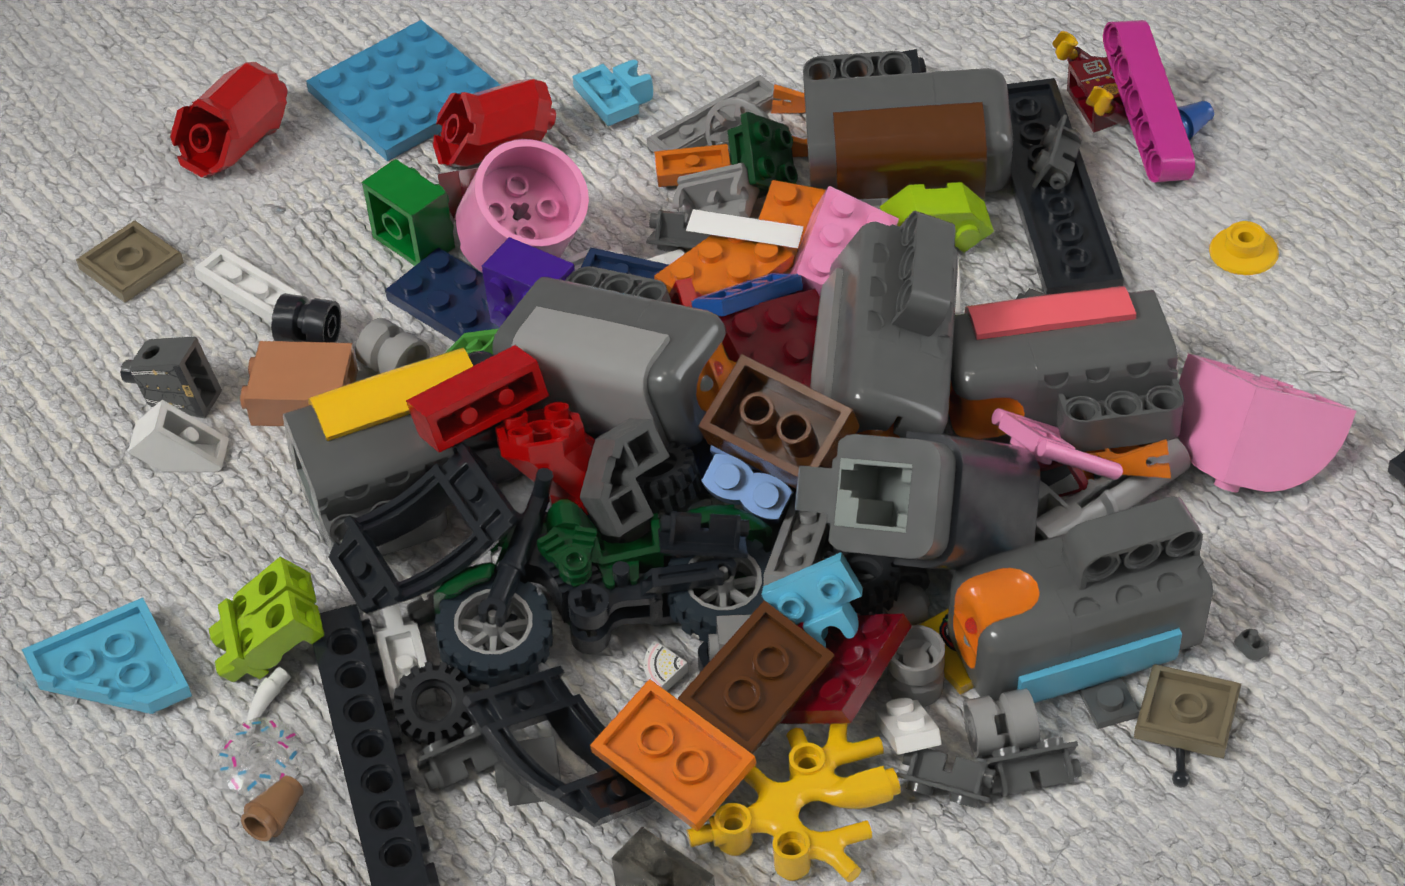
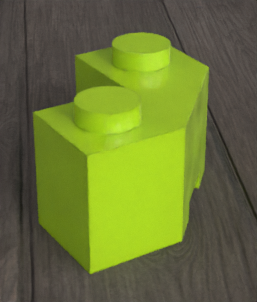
[879,182,994,253]

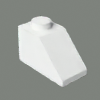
[128,400,229,472]

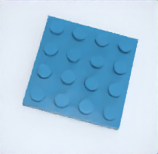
[306,20,500,162]

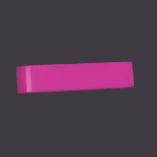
[1103,20,1195,183]

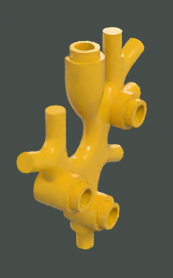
[686,723,901,882]

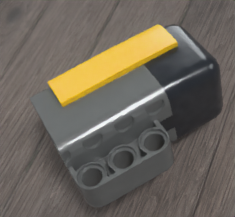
[283,348,522,556]

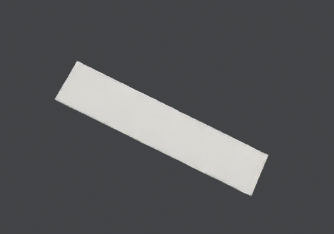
[686,209,804,248]

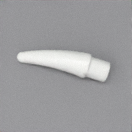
[245,667,291,736]

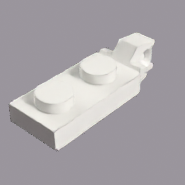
[375,604,436,711]

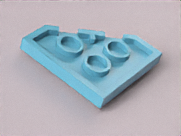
[22,597,192,714]

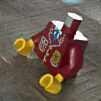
[1052,31,1129,133]

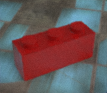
[406,345,549,453]

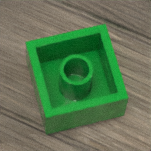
[362,159,456,266]

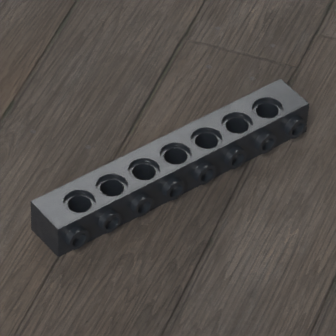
[313,604,440,886]

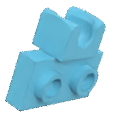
[572,60,653,126]
[761,552,863,647]

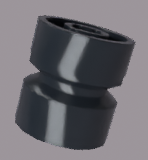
[271,293,342,343]

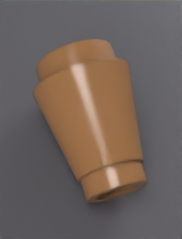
[241,776,304,841]

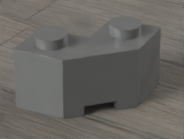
[580,418,670,537]

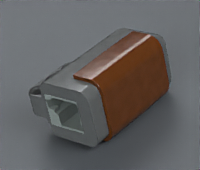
[803,51,1013,199]

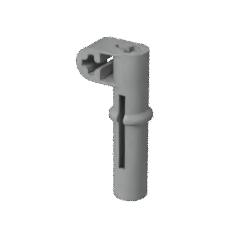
[1034,438,1191,543]

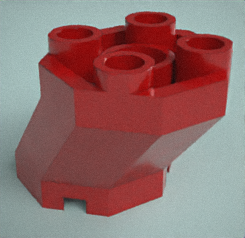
[170,62,288,178]
[433,79,556,167]
[495,402,595,515]

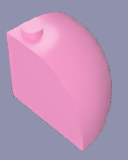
[1178,353,1356,493]

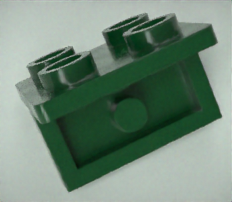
[727,112,798,199]

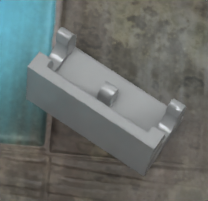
[672,163,760,227]

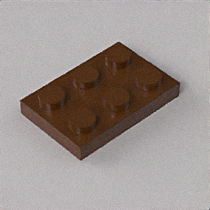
[678,600,835,754]

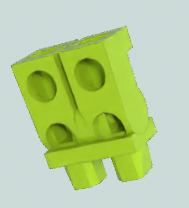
[208,556,324,682]

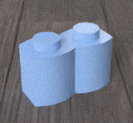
[702,454,792,524]

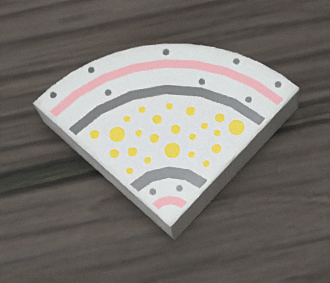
[644,640,688,691]

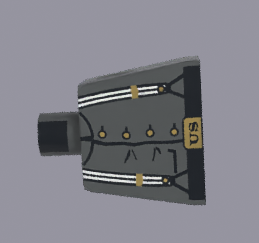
[120,336,222,418]

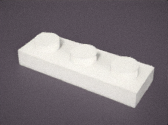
[194,247,302,323]

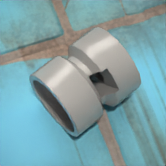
[355,318,430,373]
[887,625,945,707]
[963,688,1040,758]

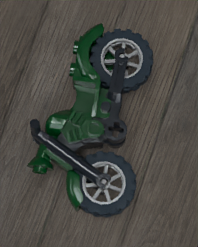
[433,468,772,688]

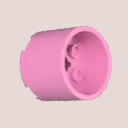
[455,139,589,273]

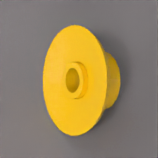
[1209,221,1279,275]

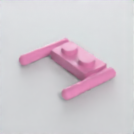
[992,408,1123,480]

